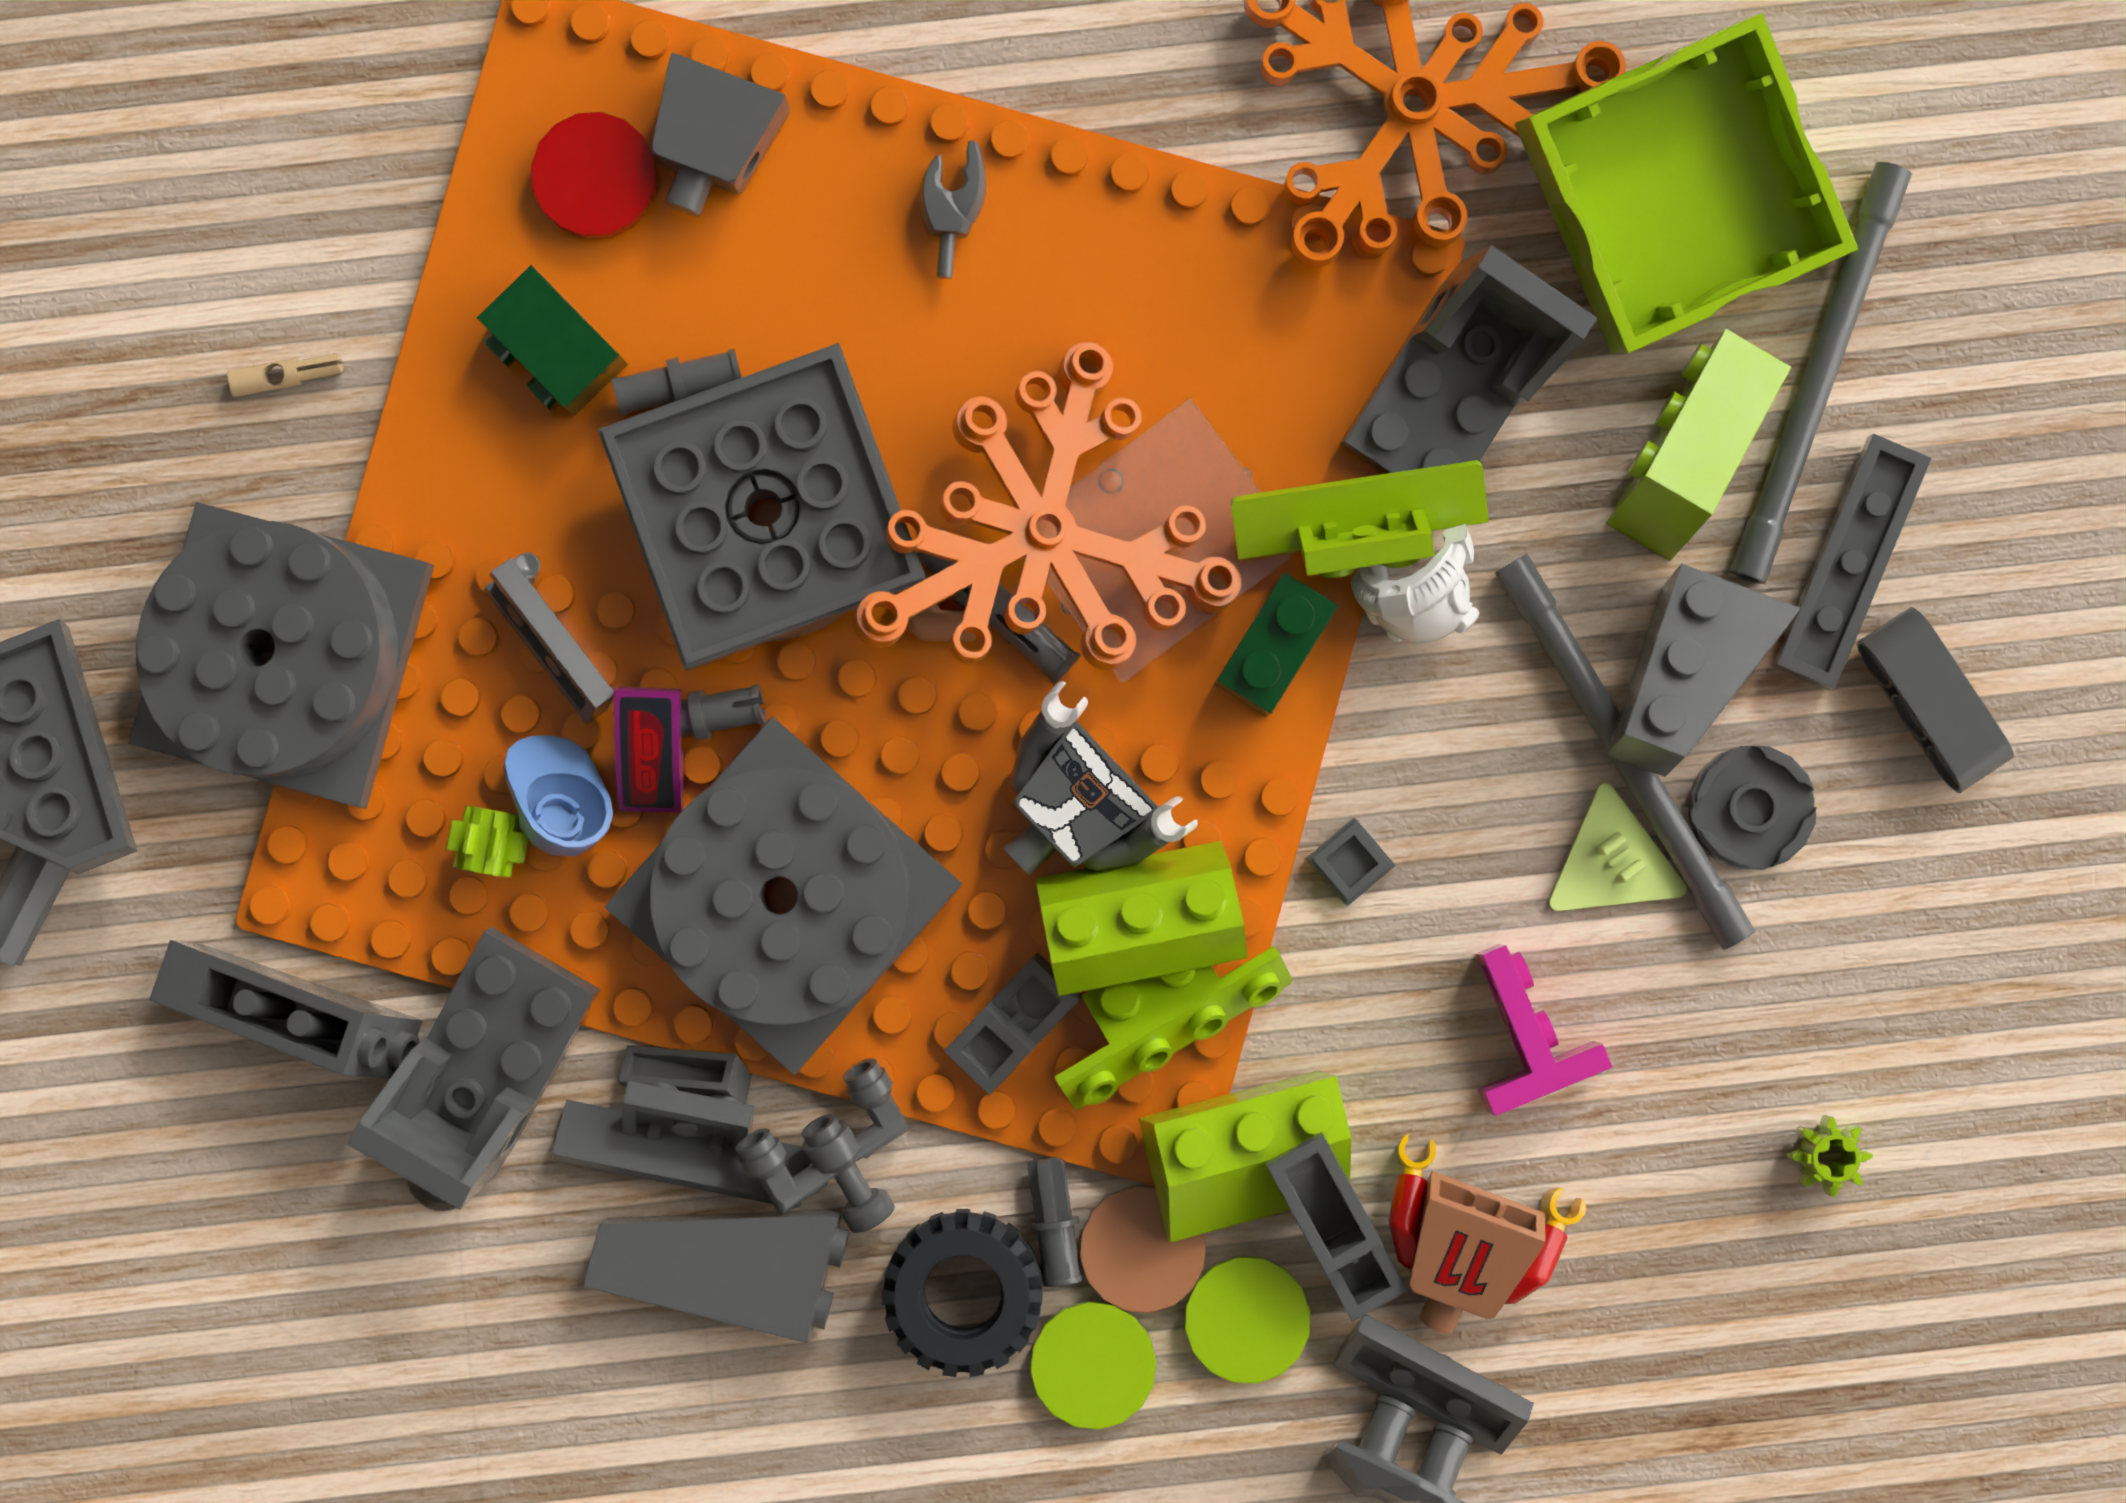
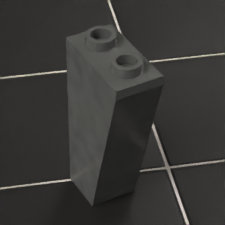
[149,940,423,1079]
[583,1209,849,1343]

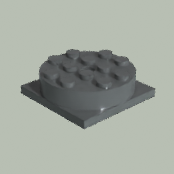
[598,343,926,671]
[128,502,434,809]
[605,717,963,1075]

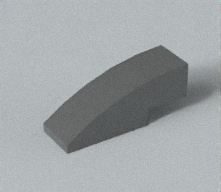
[1265,1132,1408,1322]

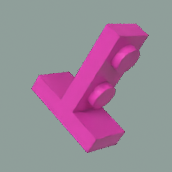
[1475,944,1613,1116]

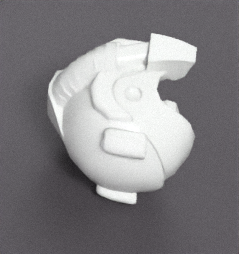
[1351,524,1479,644]

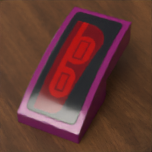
[614,687,684,813]

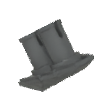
[1322,1396,1473,1503]

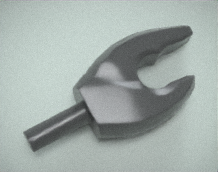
[919,140,986,279]

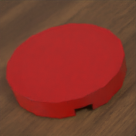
[531,112,658,239]

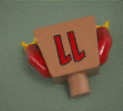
[1388,1134,1586,1333]

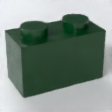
[477,265,628,416]
[1214,572,1339,717]

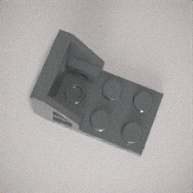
[1339,245,1597,474]
[347,926,600,1210]

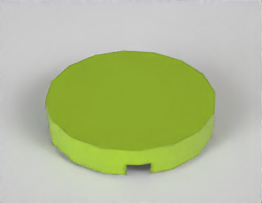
[1184,1255,1310,1384]
[1030,1301,1157,1430]

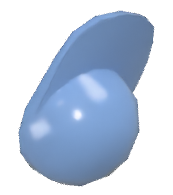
[503,735,613,856]

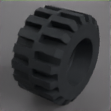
[882,1209,1043,1377]

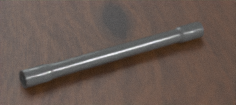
[1729,162,1912,585]
[1495,554,1756,950]

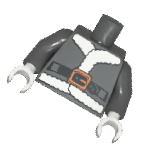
[1003,681,1198,876]

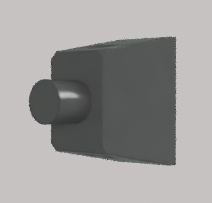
[652,52,790,217]

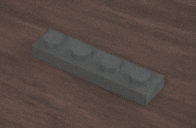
[1772,434,1932,691]

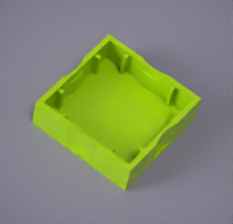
[1514,12,1858,354]

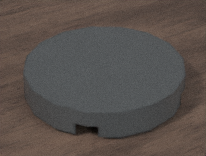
[1688,746,1816,870]

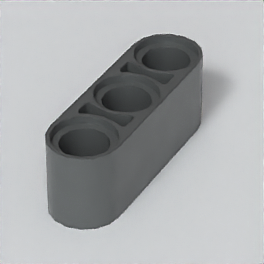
[1857,607,2014,794]

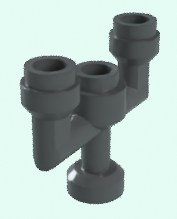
[736,1058,910,1233]

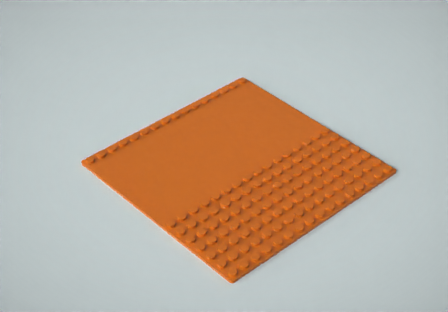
[236,0,1465,1186]

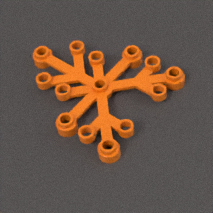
[1244,0,1626,267]
[853,342,1241,670]

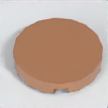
[1080,1185,1206,1313]

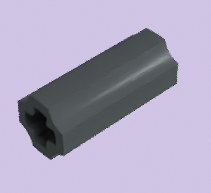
[0,847,70,966]

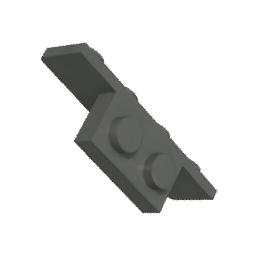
[552,1081,811,1209]

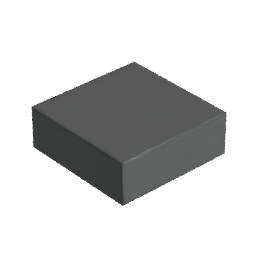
[1306,818,1396,906]

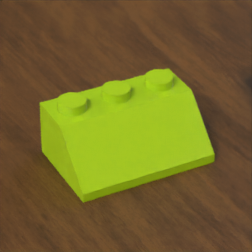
[1036,841,1247,996]
[1138,1071,1352,1243]

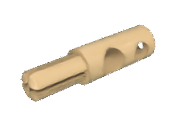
[227,353,344,397]

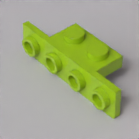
[1230,460,1489,578]
[1054,946,1293,1110]

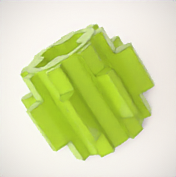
[446,806,528,877]
[1787,1115,1873,1197]

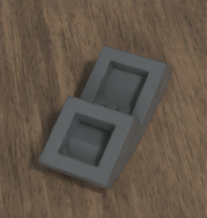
[944,952,1082,1095]

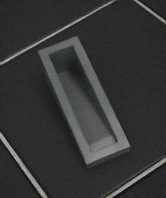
[618,1045,752,1104]

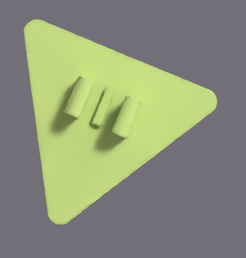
[1548,783,1687,911]

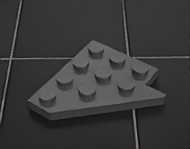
[0,619,137,875]

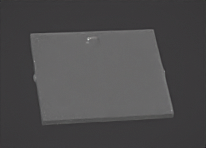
[1036,398,1299,684]

